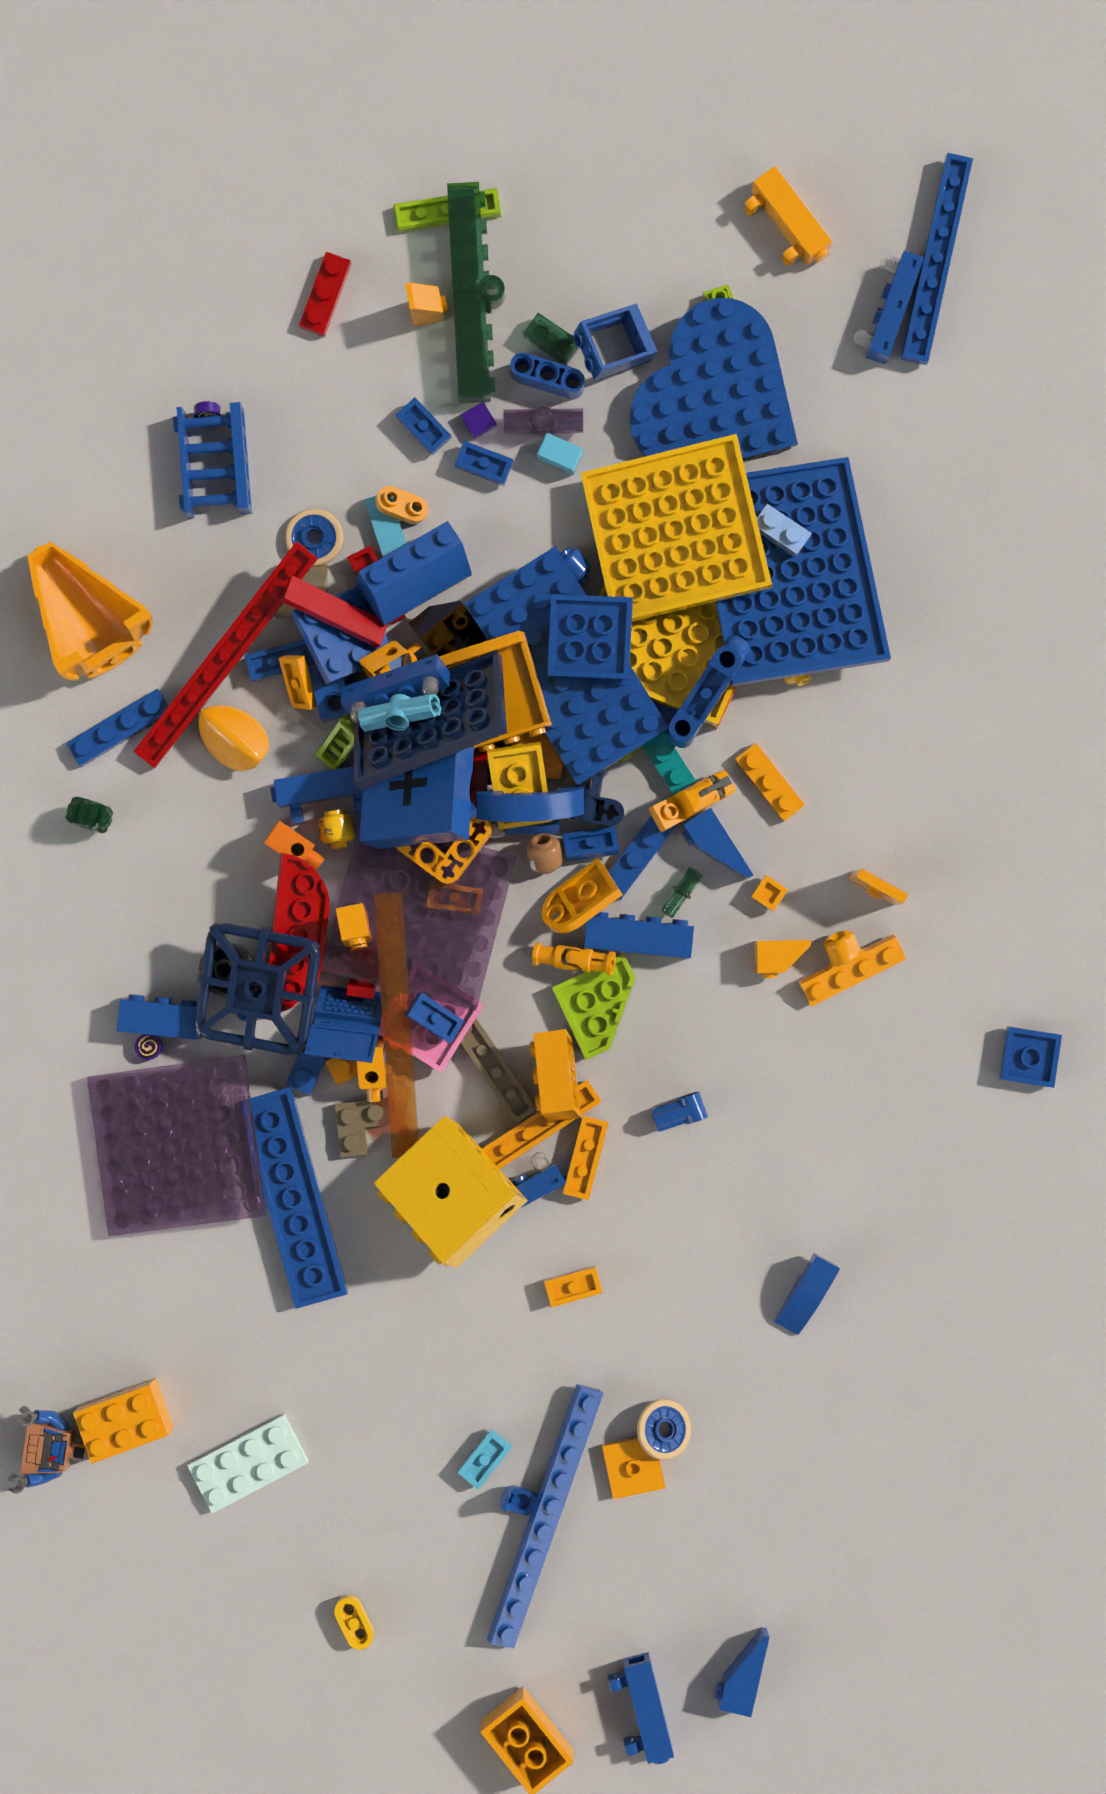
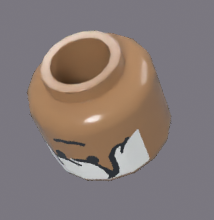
[526,833,563,874]

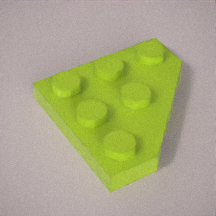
[552,954,636,1060]

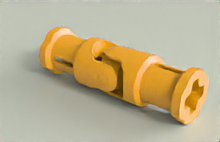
[532,942,616,975]

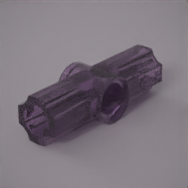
[503,406,583,437]

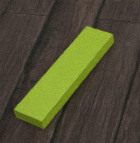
[393,188,501,233]

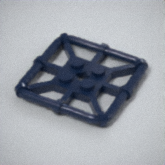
[194,923,320,1055]

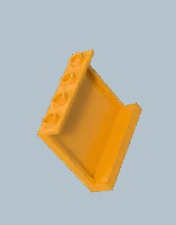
[439,631,552,753]

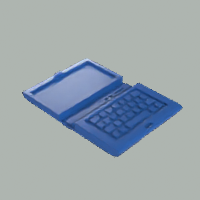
[304,985,387,1063]

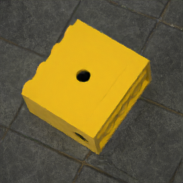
[374,1116,528,1268]

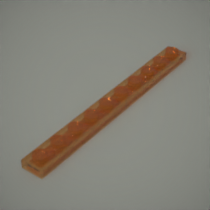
[374,892,419,1158]

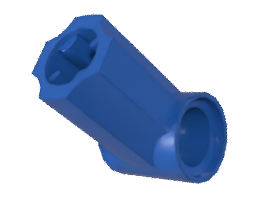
[651,1091,708,1132]

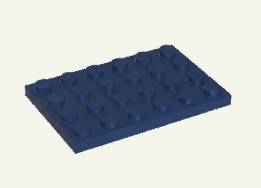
[354,650,507,790]

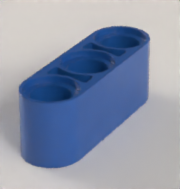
[510,353,585,399]

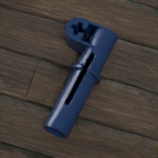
[569,769,624,826]

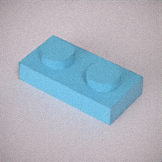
[458,1428,512,1490]

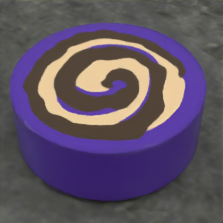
[194,401,221,417]
[134,1034,163,1060]

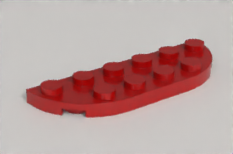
[267,852,330,1012]

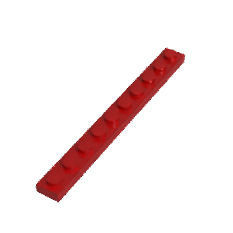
[133,541,319,768]

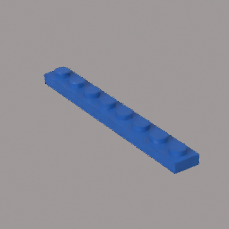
[901,153,973,365]

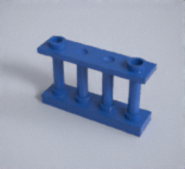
[173,402,252,519]

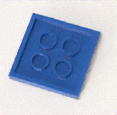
[290,587,389,685]
[547,594,633,680]

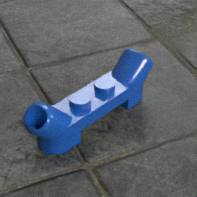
[667,635,751,748]

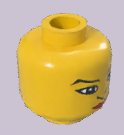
[318,810,355,849]

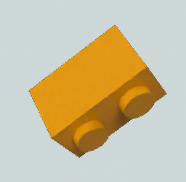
[336,903,373,950]

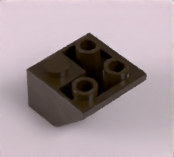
[408,601,486,656]

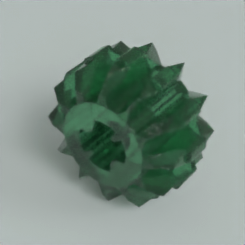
[65,797,113,833]

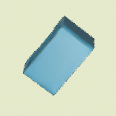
[536,433,584,475]

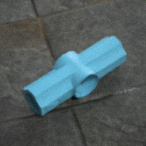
[358,693,441,732]

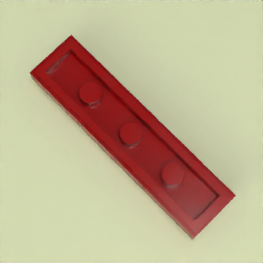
[281,575,388,648]

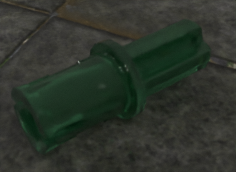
[661,867,703,918]

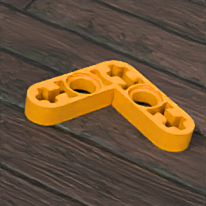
[396,817,493,884]

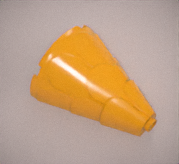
[27,542,153,681]

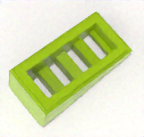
[316,714,354,770]

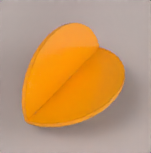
[198,705,269,771]

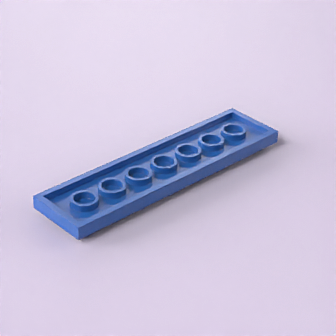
[239,1087,348,1309]

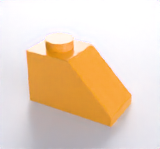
[405,283,448,327]
[754,940,811,978]

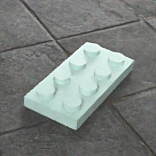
[187,1414,309,1513]

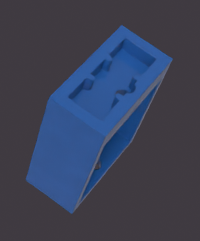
[574,303,658,381]

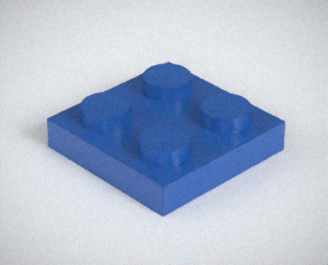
[999,1026,1062,1088]

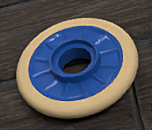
[285,509,343,566]
[637,1399,691,1460]

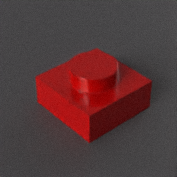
[346,976,377,999]

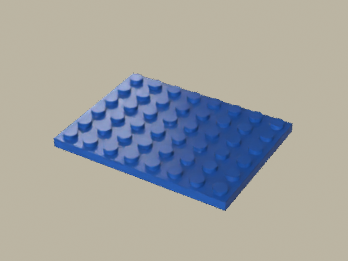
[715,457,891,687]

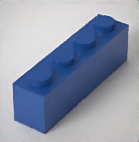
[584,912,694,958]

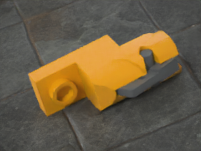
[648,770,735,832]

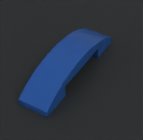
[476,787,584,822]

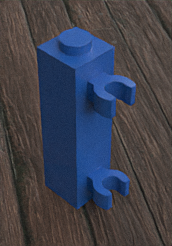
[270,767,363,824]
[607,1652,674,1764]

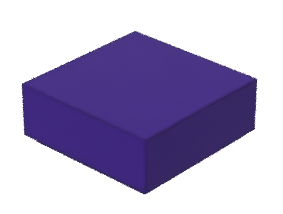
[461,401,497,439]

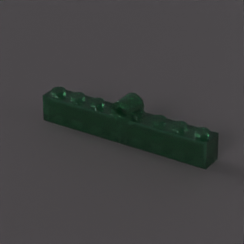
[447,182,505,403]

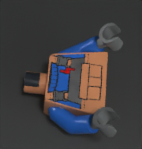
[8,1406,87,1494]

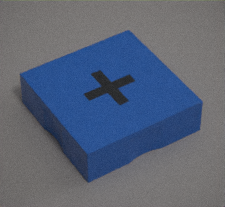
[359,746,474,849]

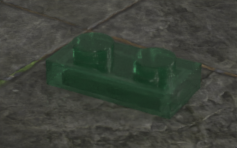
[523,312,579,366]

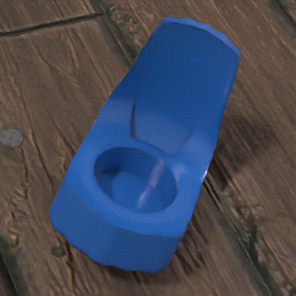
[499,1485,537,1516]

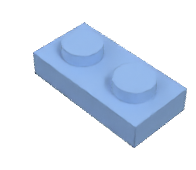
[757,504,812,558]

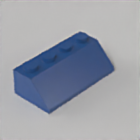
[355,521,472,626]

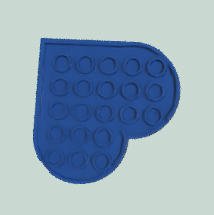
[630,298,798,459]

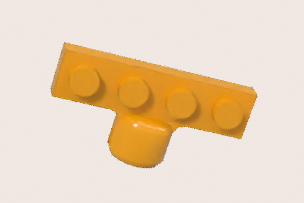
[798,930,906,1007]

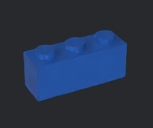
[117,994,202,1040]

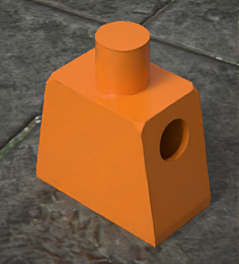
[264,819,325,871]

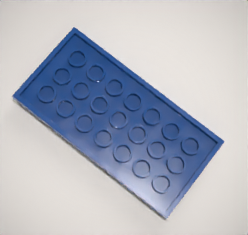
[465,546,669,785]

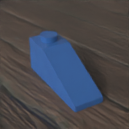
[681,808,754,879]
[714,1627,770,1717]

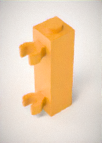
[743,166,832,267]

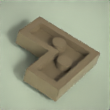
[335,1097,392,1157]

